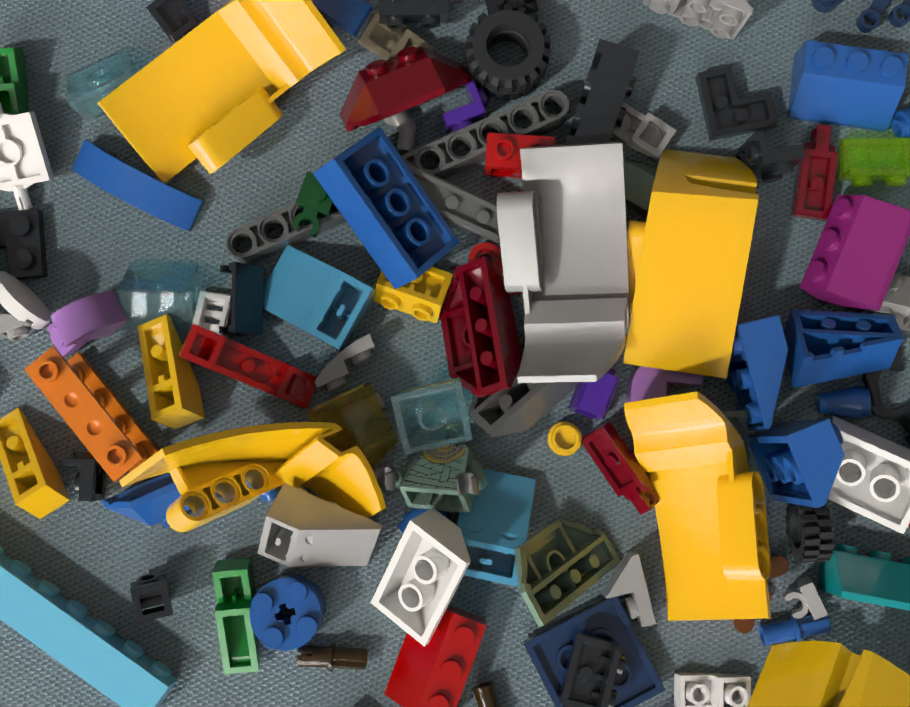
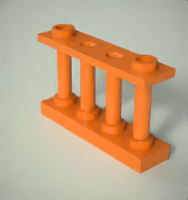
[24,346,160,482]

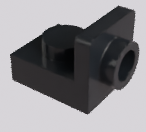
[60,451,106,502]

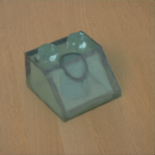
[390,377,473,455]

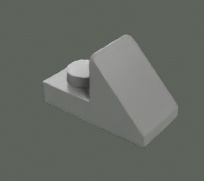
[602,551,656,627]

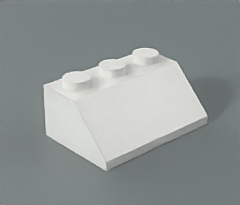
[828,416,910,534]
[371,508,471,647]

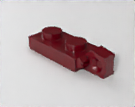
[792,124,838,221]
[581,421,659,515]

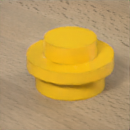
[547,422,582,456]

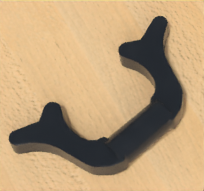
[862,346,910,430]

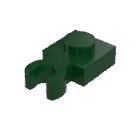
[293,171,334,238]

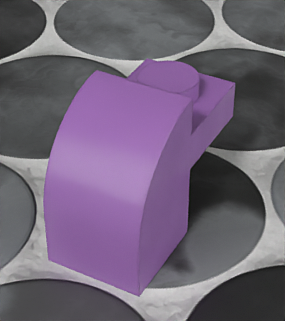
[47,290,128,357]
[625,366,703,403]

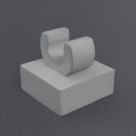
[783,575,828,620]

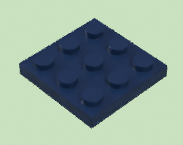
[522,596,666,707]

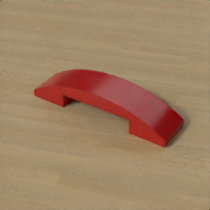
[178,324,317,409]

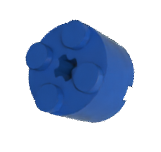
[250,573,326,651]

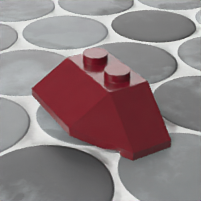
[340,46,472,132]
[440,256,522,398]

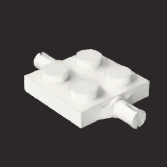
[0,102,54,211]

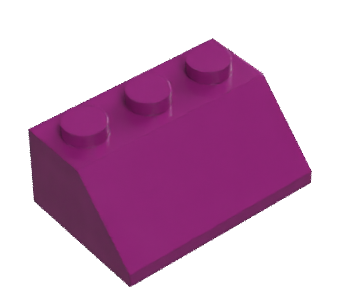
[799,195,910,311]

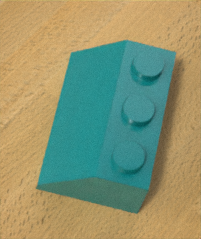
[817,543,910,611]

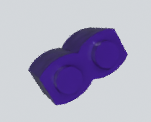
[568,368,620,420]

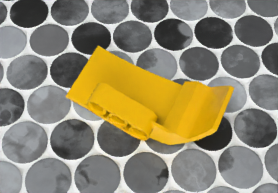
[97,0,346,183]
[623,149,759,379]
[624,391,771,621]
[119,422,386,532]
[747,640,910,707]

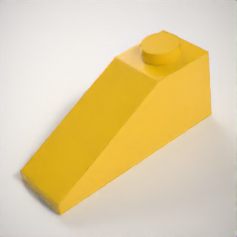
[137,314,205,430]
[0,408,70,519]

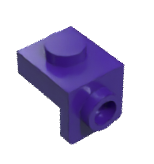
[442,81,488,133]

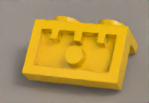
[374,267,453,323]

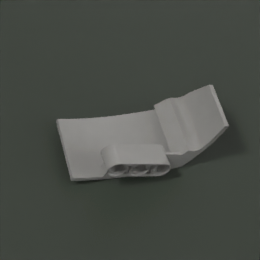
[497,142,630,383]

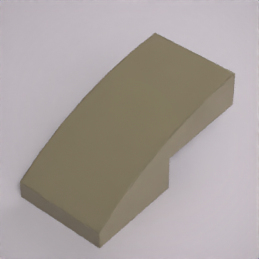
[356,12,435,60]

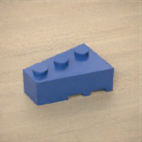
[783,310,903,388]

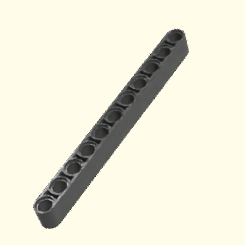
[226,89,569,264]

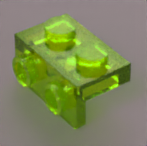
[838,138,910,187]

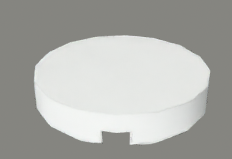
[0,271,51,329]

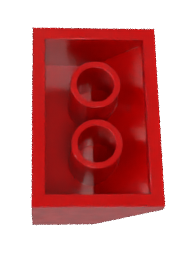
[384,605,487,707]

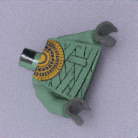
[374,433,487,513]

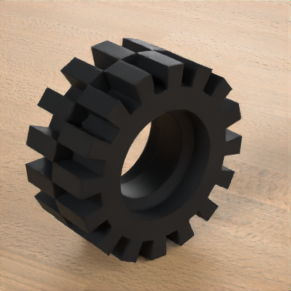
[785,503,835,563]

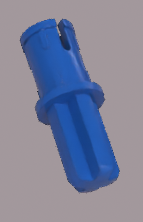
[758,614,831,646]

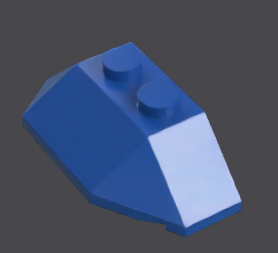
[102,473,222,528]

